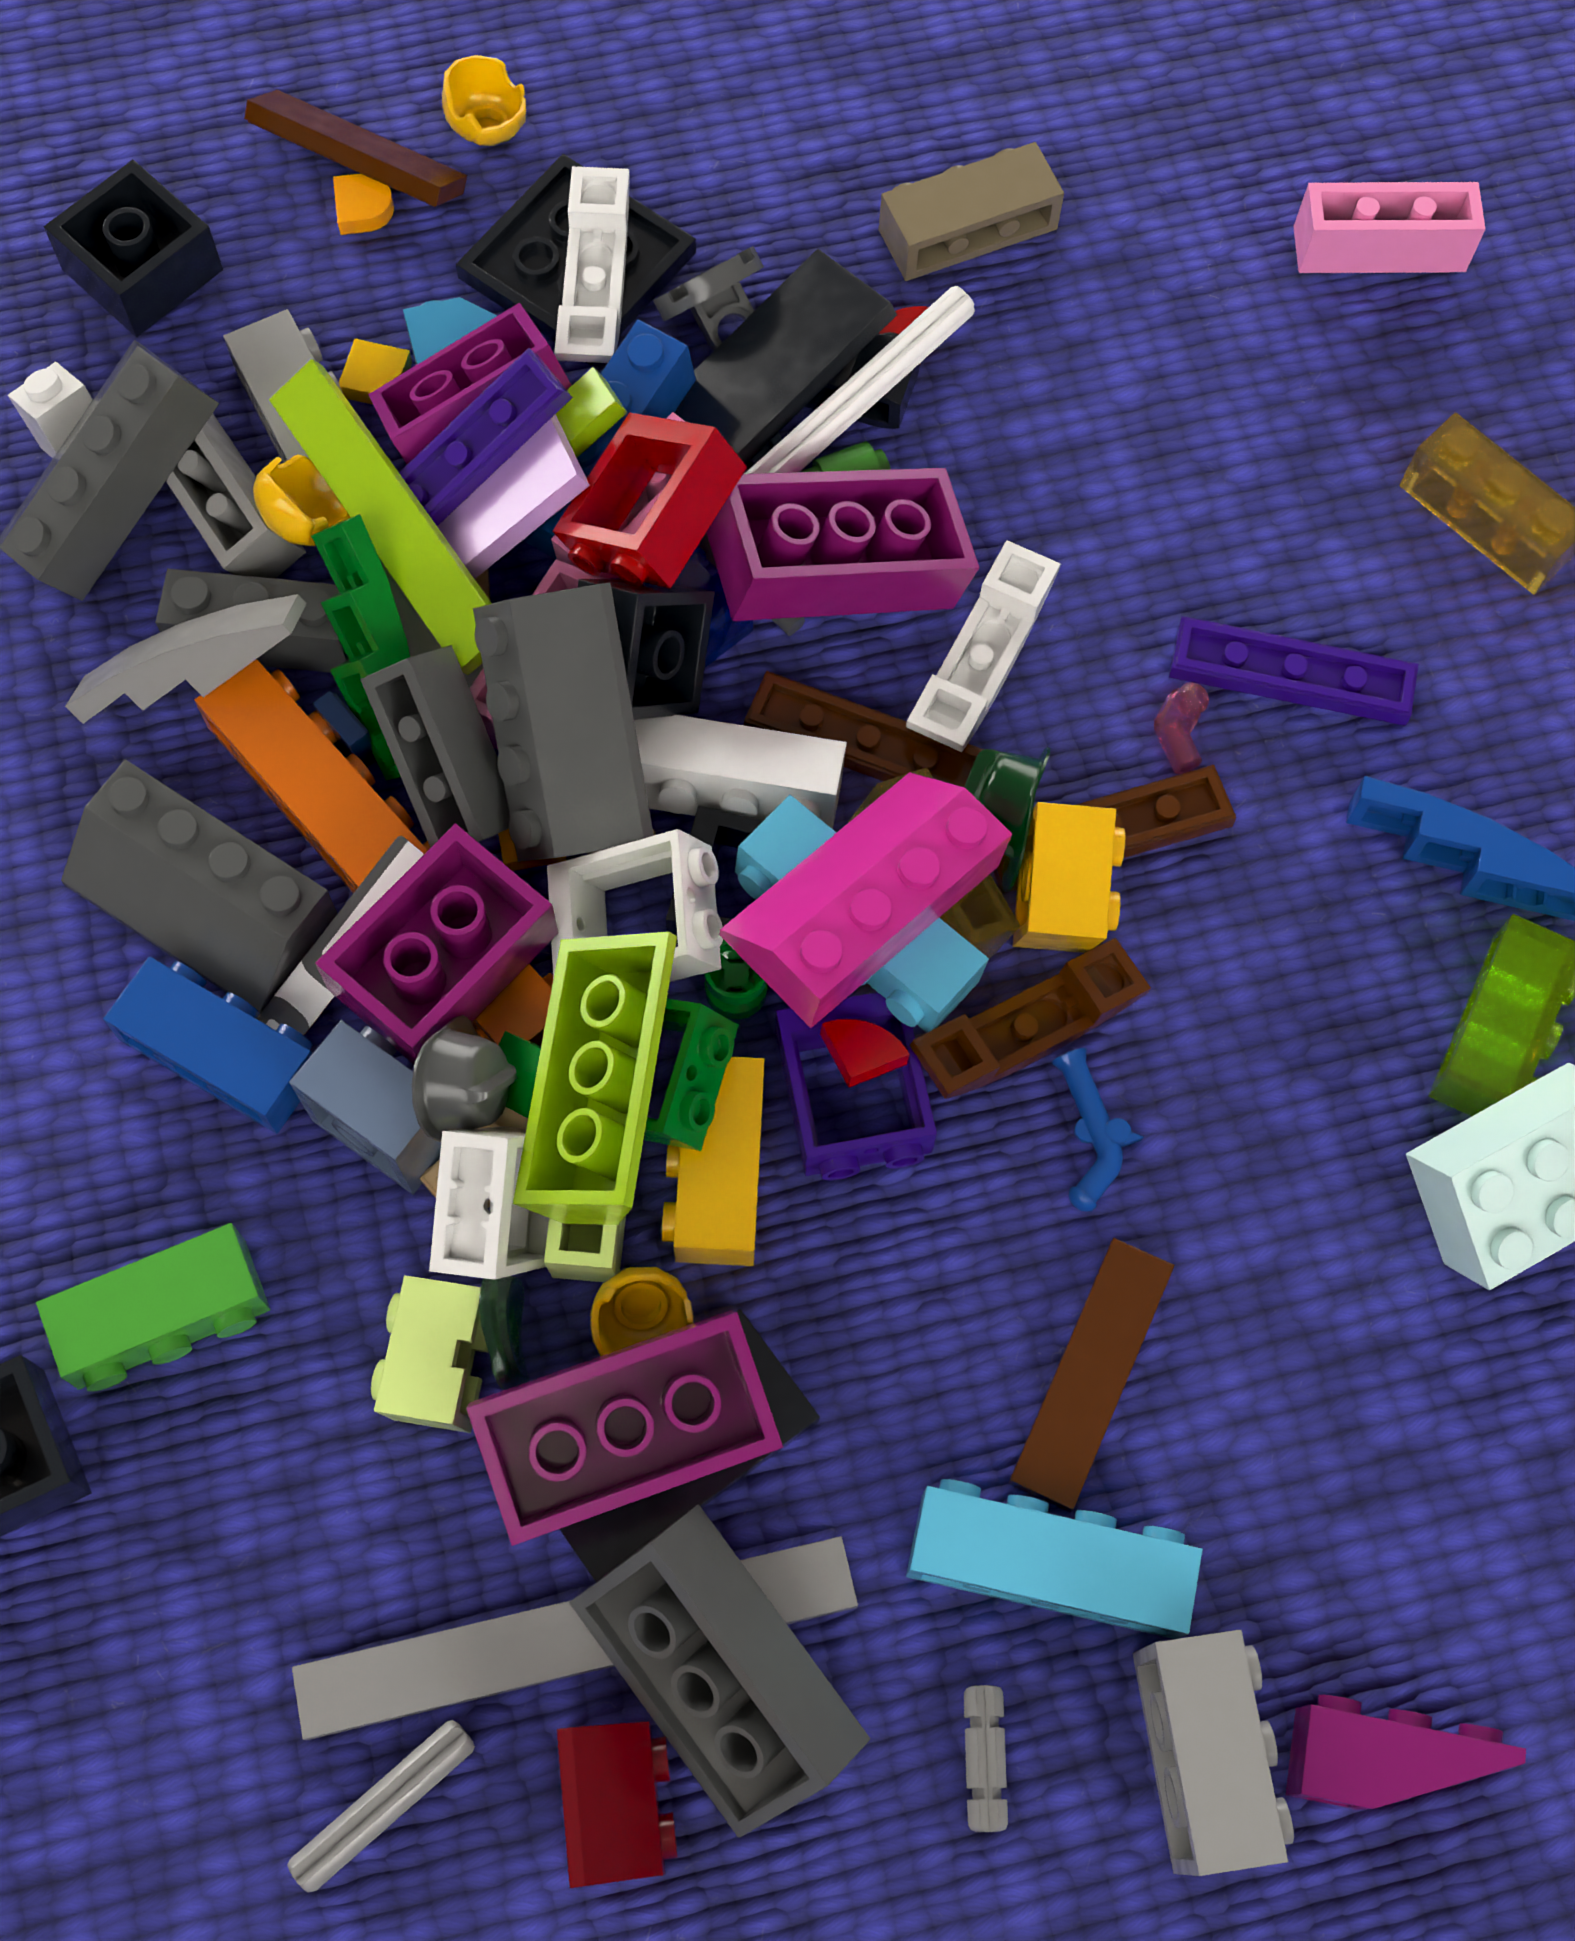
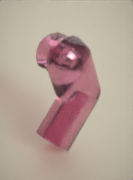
[1154,682,1209,774]

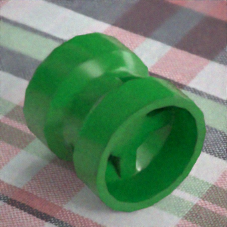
[704,940,768,1020]

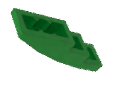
[311,514,410,781]

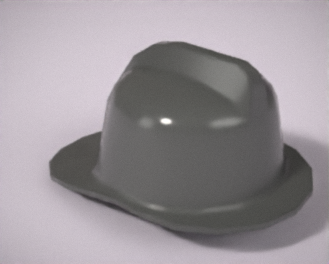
[411,1015,517,1142]

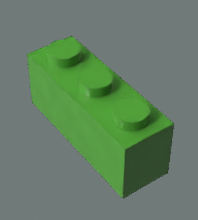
[36,1223,271,1392]

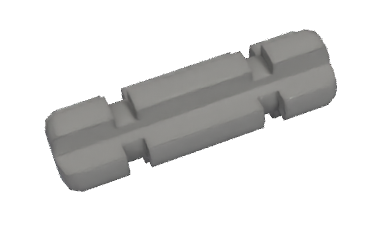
[964,1685,1008,1832]

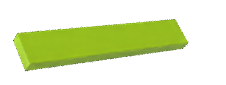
[269,359,492,675]

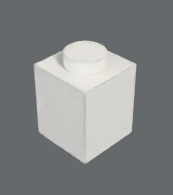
[8,362,93,458]

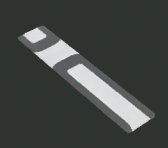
[257,836,424,1035]

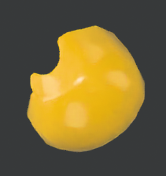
[442,55,526,146]
[253,454,351,546]
[590,1267,693,1356]

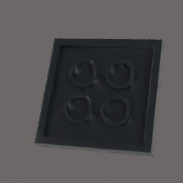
[456,154,696,366]

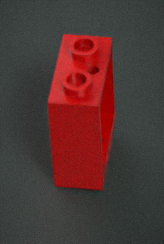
[552,412,747,588]

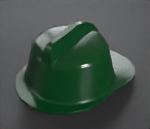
[964,746,1050,892]

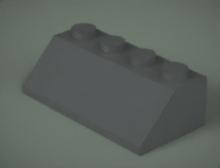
[0,340,219,601]
[473,583,654,862]
[61,759,338,1014]
[569,1504,871,1838]

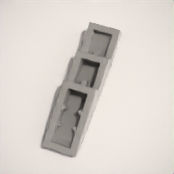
[65,594,307,724]

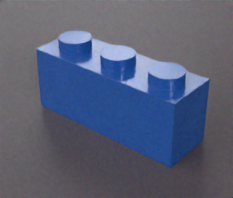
[103,956,313,1134]

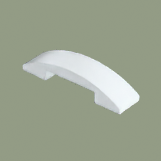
[554,166,630,363]
[906,540,1061,752]

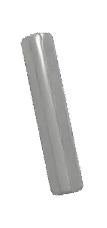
[287,1720,475,1892]

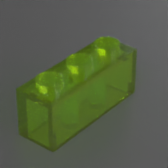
[1428,914,1575,1116]

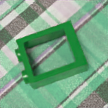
[643,999,739,1151]

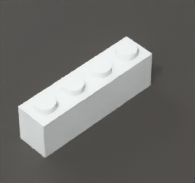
[634,715,847,829]

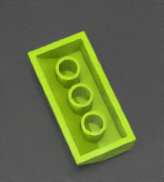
[513,932,677,1225]

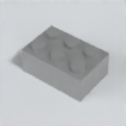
[1132,1630,1294,1876]

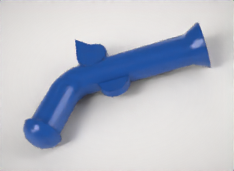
[1052,1048,1144,1212]

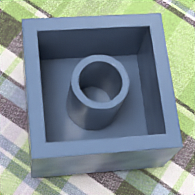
[289,1020,441,1195]

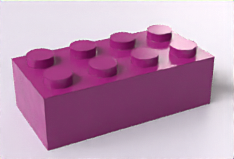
[707,468,980,621]
[466,1310,783,1546]

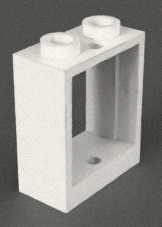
[547,829,723,982]
[429,1126,549,1280]

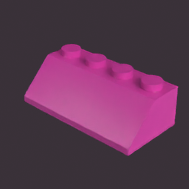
[719,772,1012,1028]

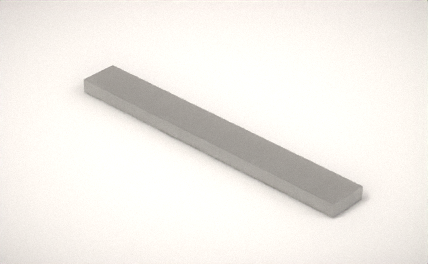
[292,1536,858,1740]

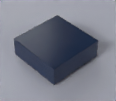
[312,691,376,767]

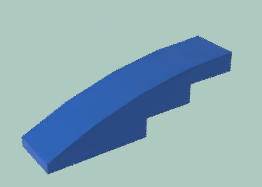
[1346,776,1575,921]

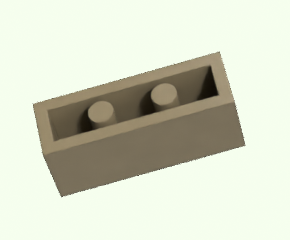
[878,142,1064,281]

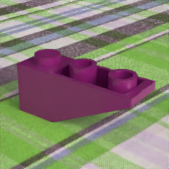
[1285,1695,1526,1810]

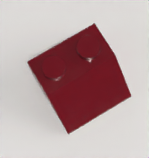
[557,1721,678,1888]

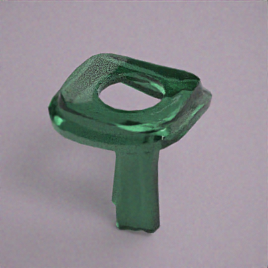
[479,1276,531,1390]

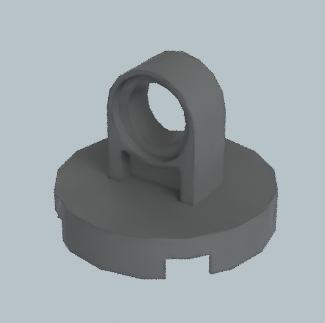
[653,246,764,351]

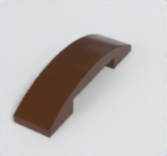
[909,937,1151,1099]

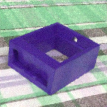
[775,992,937,1180]

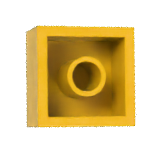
[1012,802,1125,953]

